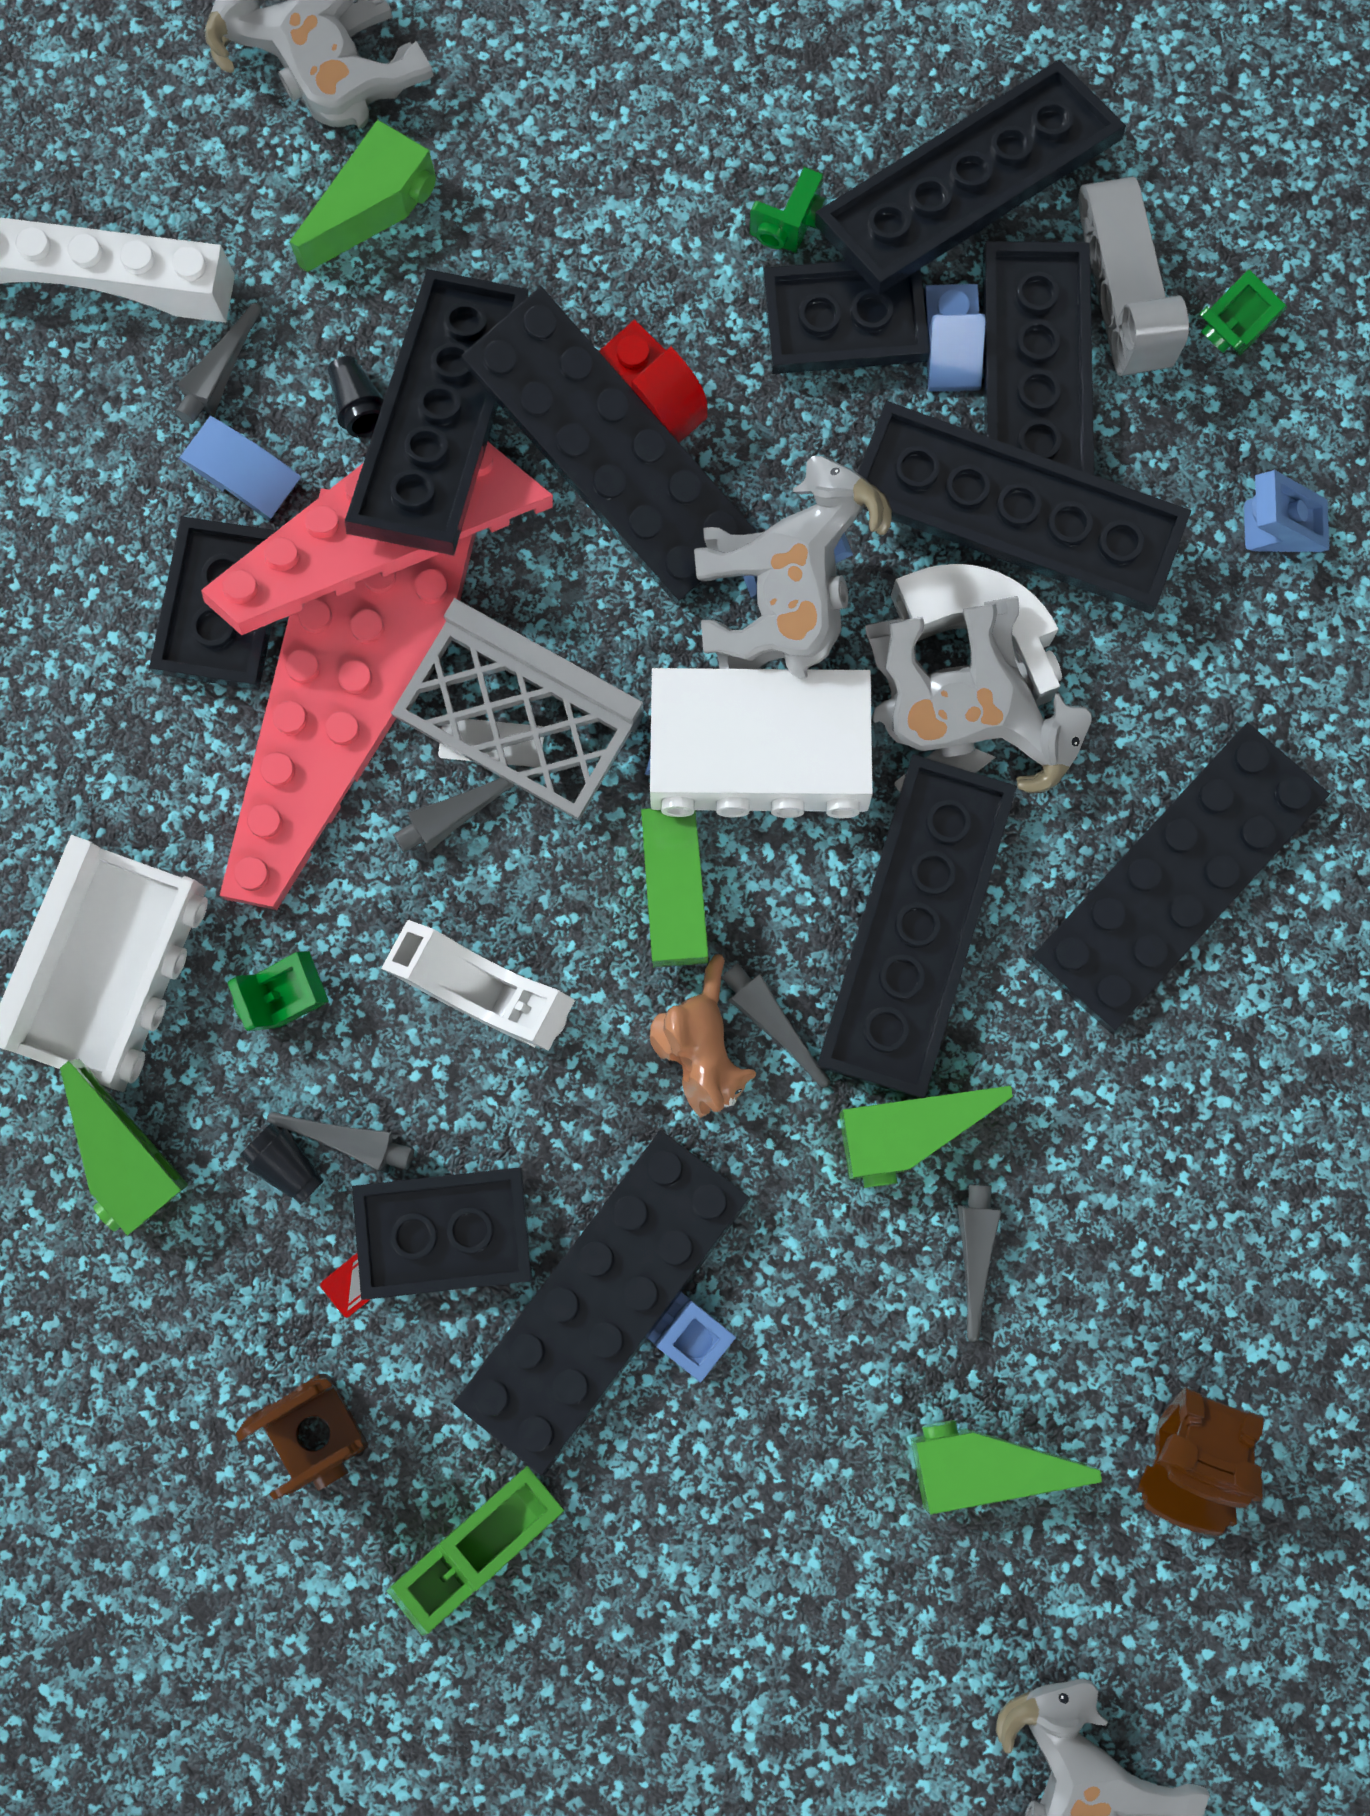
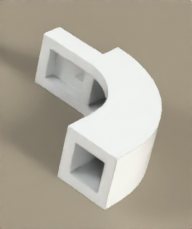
[891,564,1062,706]
[381,920,575,1051]

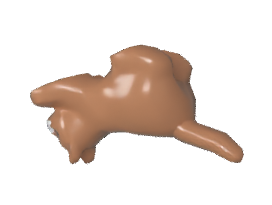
[650,954,756,1118]

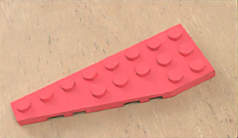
[220,488,476,910]

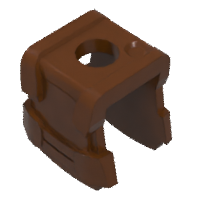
[236,1374,369,1500]
[1137,1387,1264,1536]

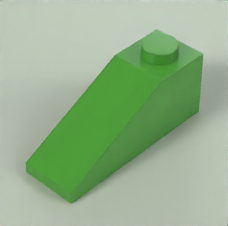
[289,120,436,272]
[60,1059,188,1236]
[839,1086,1013,1188]
[910,1421,1102,1515]

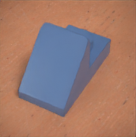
[924,284,986,392]
[1244,470,1330,552]

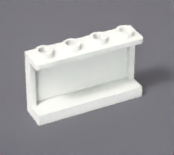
[650,668,872,818]
[0,835,208,1092]

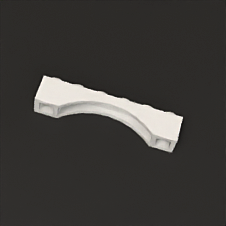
[0,217,235,323]

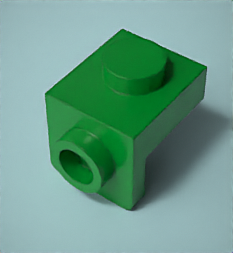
[749,167,827,253]
[1199,269,1287,355]
[228,951,329,1031]

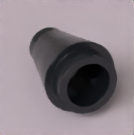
[328,356,384,438]
[240,1122,324,1205]

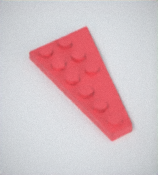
[201,442,553,635]

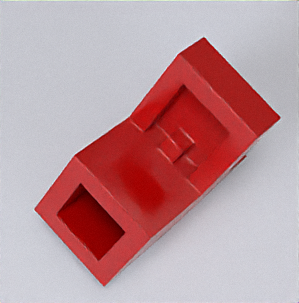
[599,319,708,443]

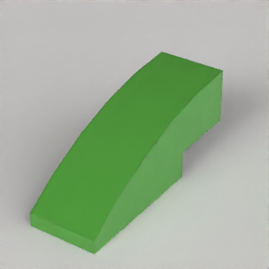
[641,808,708,968]
[386,1466,564,1636]

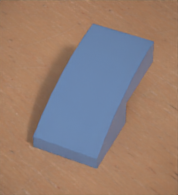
[179,416,302,521]
[648,1292,736,1383]

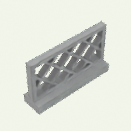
[391,598,645,821]

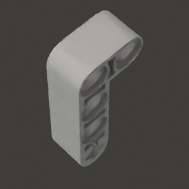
[1078,176,1189,376]

